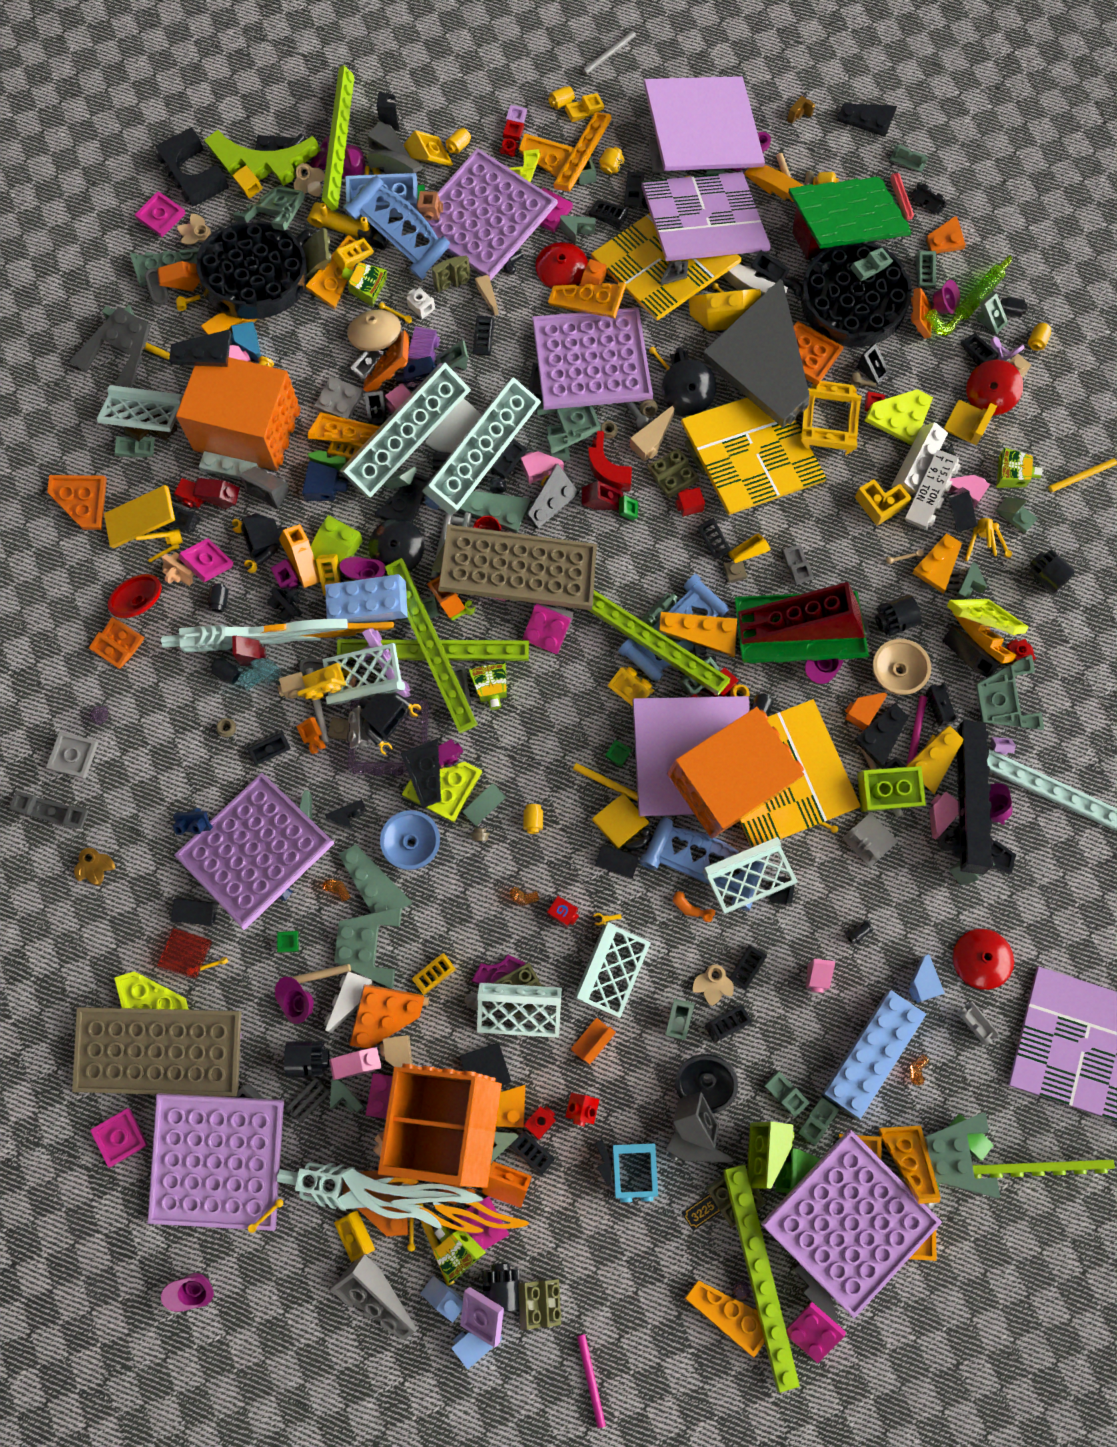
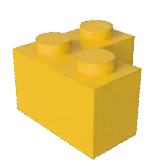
[855,479,911,526]

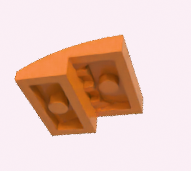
[89,617,145,669]

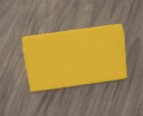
[334,1211,375,1262]

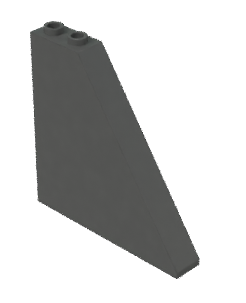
[704,279,810,428]

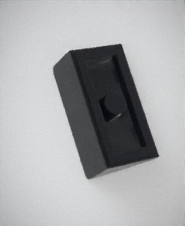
[246,729,291,766]
[595,845,639,879]

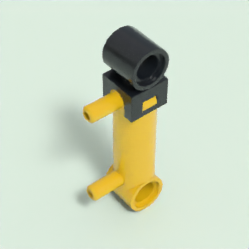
[307,202,389,250]

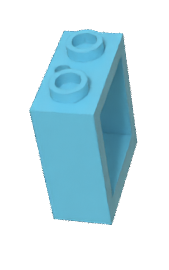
[612,1143,658,1202]

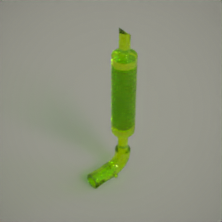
[925,255,1012,336]

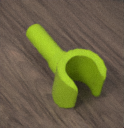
[451,600,476,621]

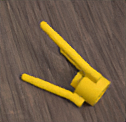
[965,518,997,561]
[135,529,183,562]

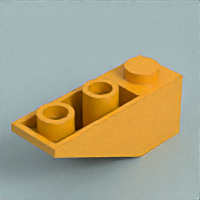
[279,524,320,588]

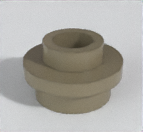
[639,399,658,417]
[600,421,618,439]
[216,718,236,737]
[470,828,490,841]

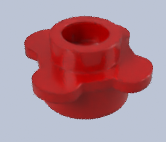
[499,138,519,157]

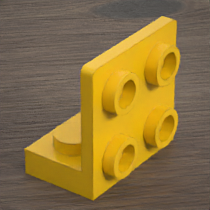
[944,400,997,446]
[297,663,346,700]

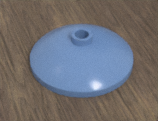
[380,810,440,870]

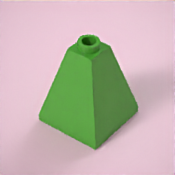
[775,1148,820,1193]

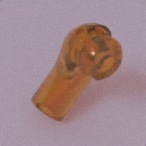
[322,879,351,902]
[510,887,540,906]
[909,1054,930,1086]

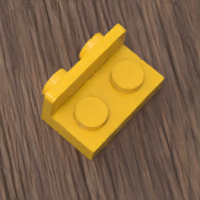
[607,666,655,706]

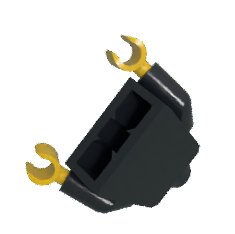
[232,513,287,573]
[359,693,421,755]

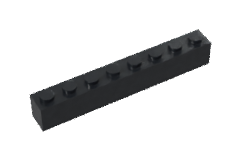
[956,720,994,875]

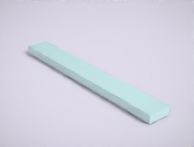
[987,749,1117,831]

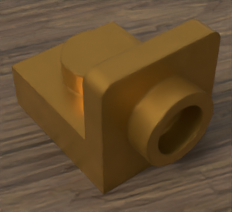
[787,96,815,124]

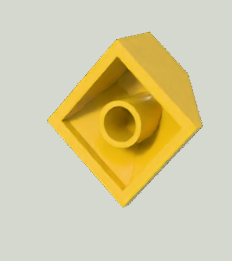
[403,130,453,166]

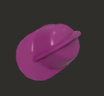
[307,136,330,173]
[342,145,366,179]
[931,279,960,314]
[340,557,386,580]
[805,658,843,684]
[989,783,1013,825]
[275,977,314,1024]
[161,1273,214,1312]

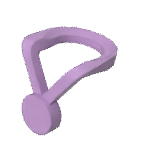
[990,337,1025,361]

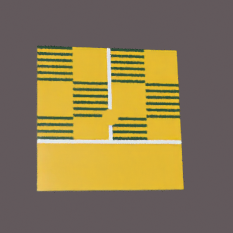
[591,213,741,321]
[681,398,827,515]
[740,699,861,848]

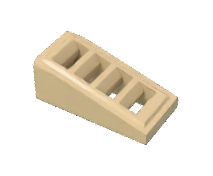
[475,275,499,316]

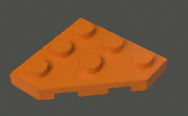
[793,321,844,386]
[363,330,409,392]
[47,475,107,530]
[349,984,425,1049]
[343,1170,409,1236]

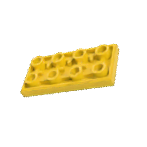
[104,485,175,548]

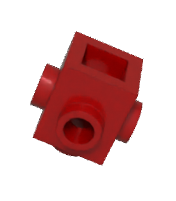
[1006,639,1036,664]
[565,1092,600,1127]

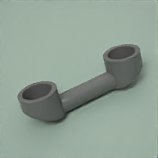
[618,402,650,432]

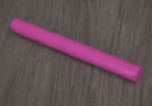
[907,696,927,764]
[577,1334,606,1428]

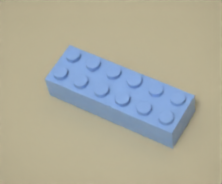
[821,990,926,1120]

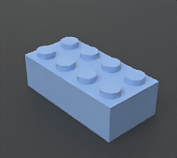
[346,173,418,219]
[325,574,408,623]

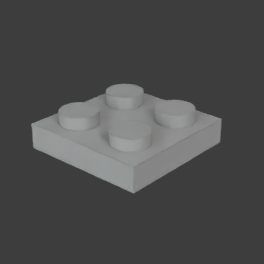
[314,376,364,419]
[46,731,98,779]

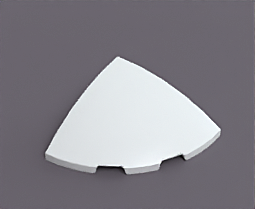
[425,398,481,453]

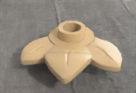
[294,163,325,197]
[177,214,211,245]
[693,965,734,1006]

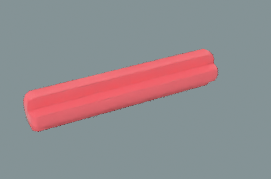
[890,173,914,221]

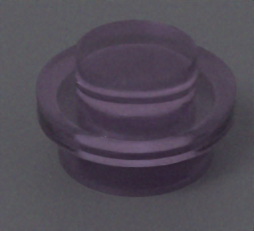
[90,706,108,725]

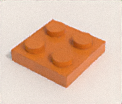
[911,288,932,339]

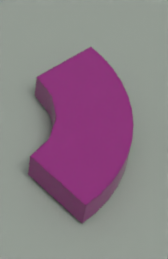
[471,954,526,985]

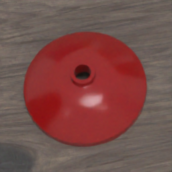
[535,242,588,288]
[966,360,1023,416]
[108,574,162,618]
[952,929,1014,990]

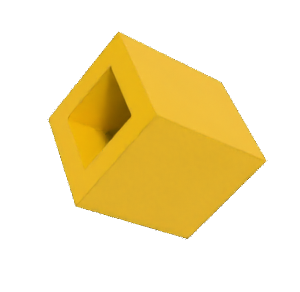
[232,165,263,199]

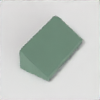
[383,467,417,489]

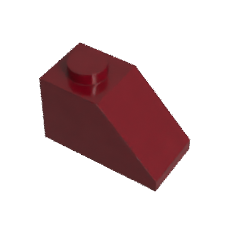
[192,478,240,510]
[582,481,623,510]
[232,635,266,666]

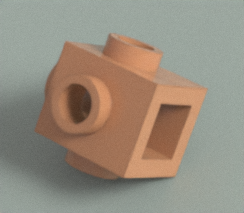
[417,191,443,221]

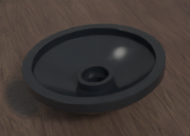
[662,359,716,416]
[368,519,425,573]
[675,1054,738,1113]

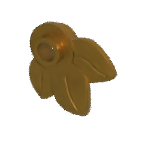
[74,848,115,886]

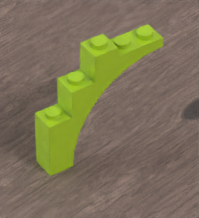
[204,130,321,186]

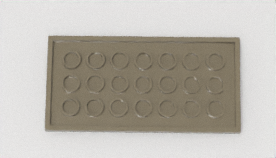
[439,524,597,610]
[72,1007,242,1097]

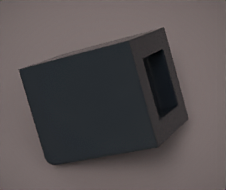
[770,876,795,906]

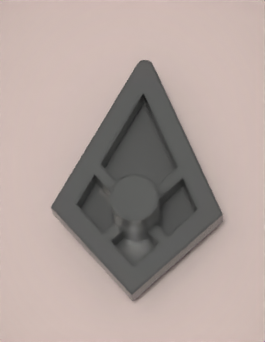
[661,261,688,285]

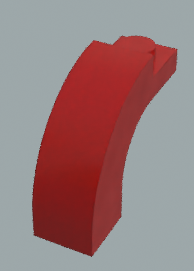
[588,431,632,491]

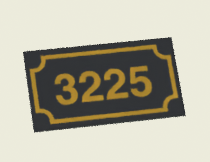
[681,1194,720,1231]

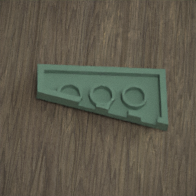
[130,248,200,287]
[458,491,532,533]
[339,844,412,914]

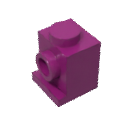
[271,559,300,590]
[439,739,464,769]

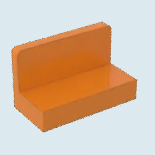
[571,1018,616,1065]
[482,1161,532,1208]

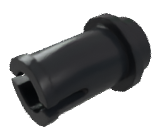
[846,921,873,945]

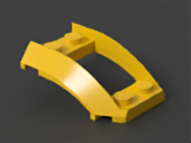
[801,381,862,455]

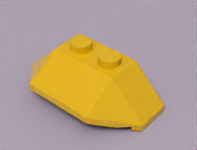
[689,289,761,331]

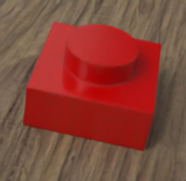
[503,119,524,142]
[864,392,885,412]

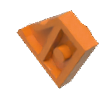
[926,216,966,254]

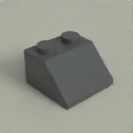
[239,467,290,508]
[672,1091,719,1150]

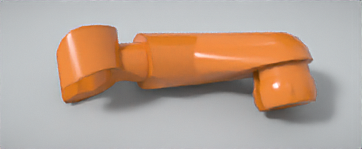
[673,891,715,922]

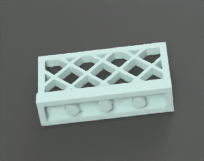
[97,385,182,432]
[322,643,405,705]
[703,837,798,914]
[574,922,651,1018]
[477,983,562,1038]

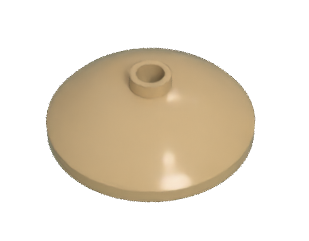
[347,310,401,351]
[872,639,931,695]

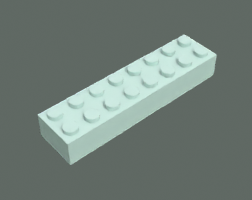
[339,363,471,498]
[422,377,541,516]

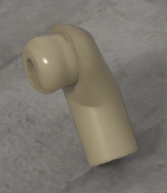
[799,171,814,185]

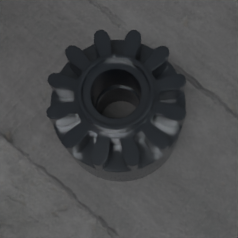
[1028,549,1076,595]
[875,594,922,636]
[284,1041,330,1078]
[482,1263,520,1311]

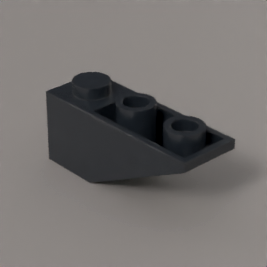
[942,626,999,677]

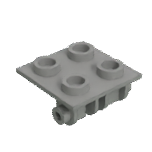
[842,812,898,867]

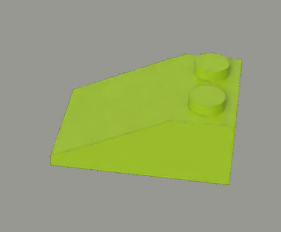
[310,515,363,580]
[857,766,926,812]
[747,1121,794,1189]

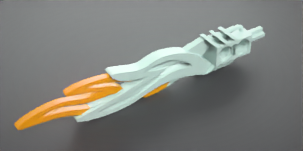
[161,619,394,653]
[277,1162,529,1233]

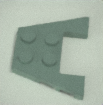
[233,186,305,231]
[535,399,600,453]
[975,655,1044,730]
[334,908,402,988]
[924,1112,1000,1199]

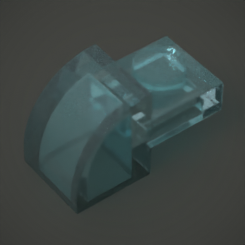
[239,658,282,691]

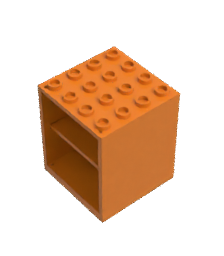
[176,357,301,471]
[667,707,805,839]
[378,1063,502,1188]

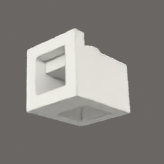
[407,288,435,319]

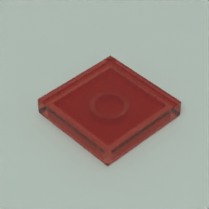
[157,928,212,979]

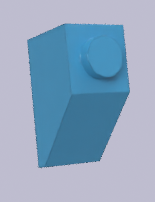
[231,321,261,363]

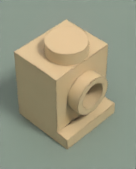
[277,672,306,699]

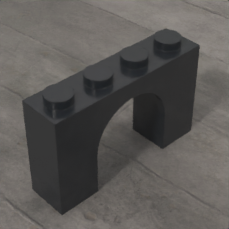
[155,127,229,207]

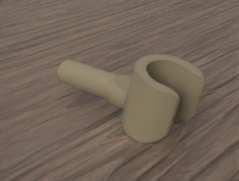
[850,373,876,387]

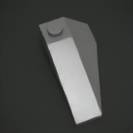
[330,1254,417,1340]

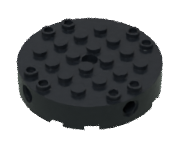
[196,220,308,319]
[800,242,912,347]

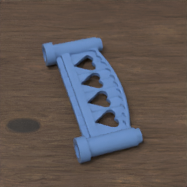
[342,175,450,281]
[618,574,729,683]
[639,817,764,911]

